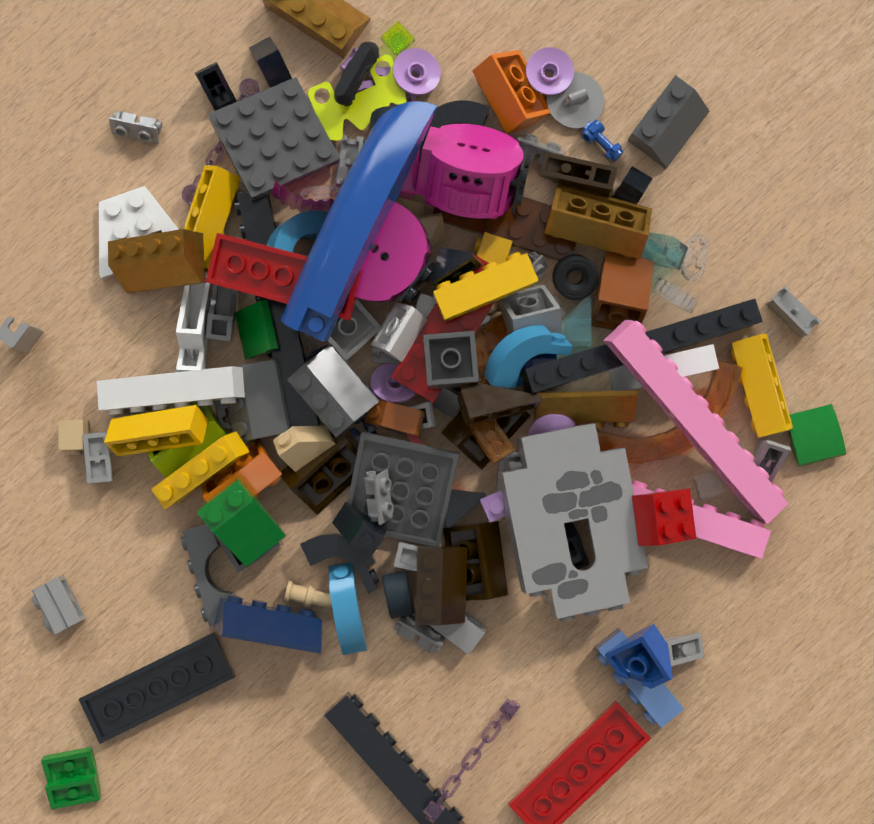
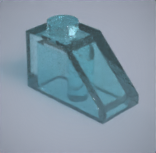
[641,232,688,270]
[562,297,591,348]

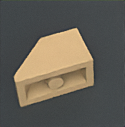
[273,426,336,472]

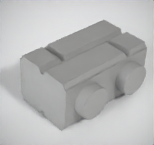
[32,575,86,635]

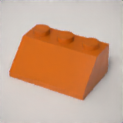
[472,50,551,134]
[201,440,282,502]

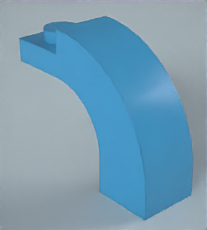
[267,210,328,252]
[484,325,573,388]
[328,563,367,655]

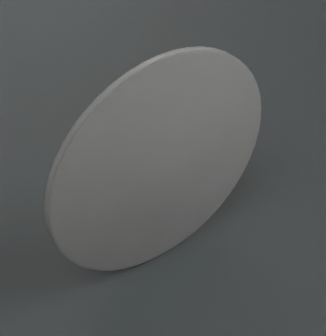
[547,72,604,129]

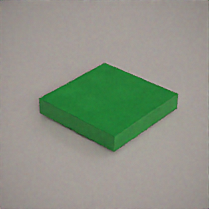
[235,300,278,360]

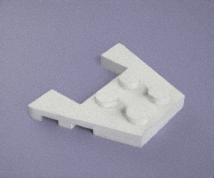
[99,186,179,279]

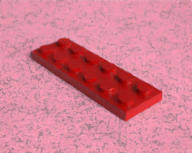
[205,233,363,320]
[391,251,494,403]
[508,700,651,824]

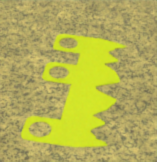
[308,55,407,141]

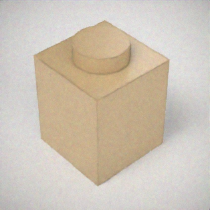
[58,420,90,455]

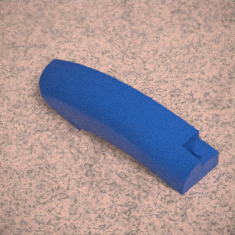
[281,101,438,342]

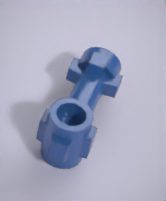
[581,120,624,162]

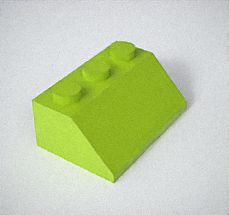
[147,402,227,478]

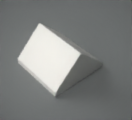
[371,303,427,362]

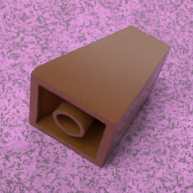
[589,251,654,330]

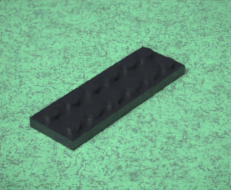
[79,632,236,744]

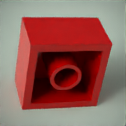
[632,488,697,546]

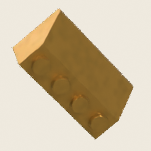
[262,0,371,59]
[544,183,652,259]
[108,229,205,293]
[533,390,638,428]

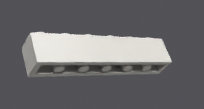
[97,366,245,415]

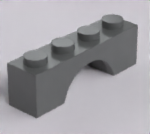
[205,284,238,341]
[181,524,236,627]

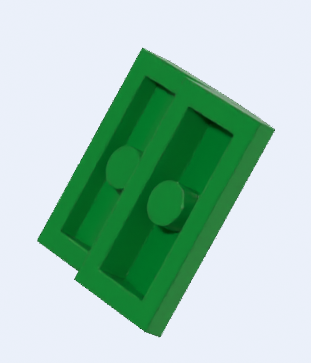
[787,404,846,467]
[41,747,101,810]

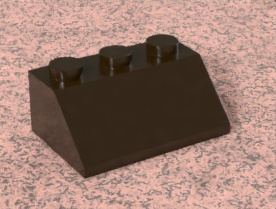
[441,381,531,470]
[281,431,358,515]
[443,521,508,601]
[415,546,468,625]

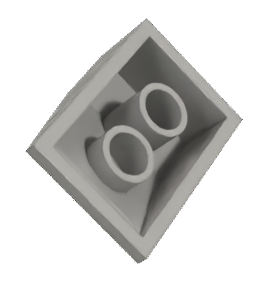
[328,299,381,360]

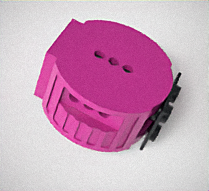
[415,124,531,219]
[356,202,435,303]

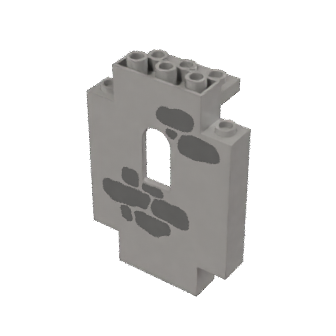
[498,423,648,622]

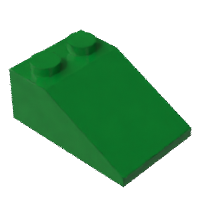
[197,477,286,567]

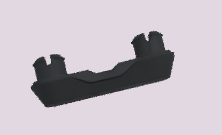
[334,42,379,106]

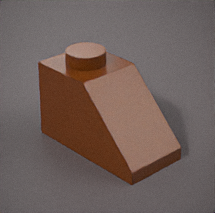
[364,400,424,436]

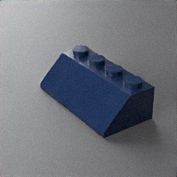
[213,595,322,654]

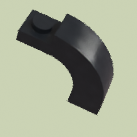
[419,100,490,164]
[300,533,380,594]

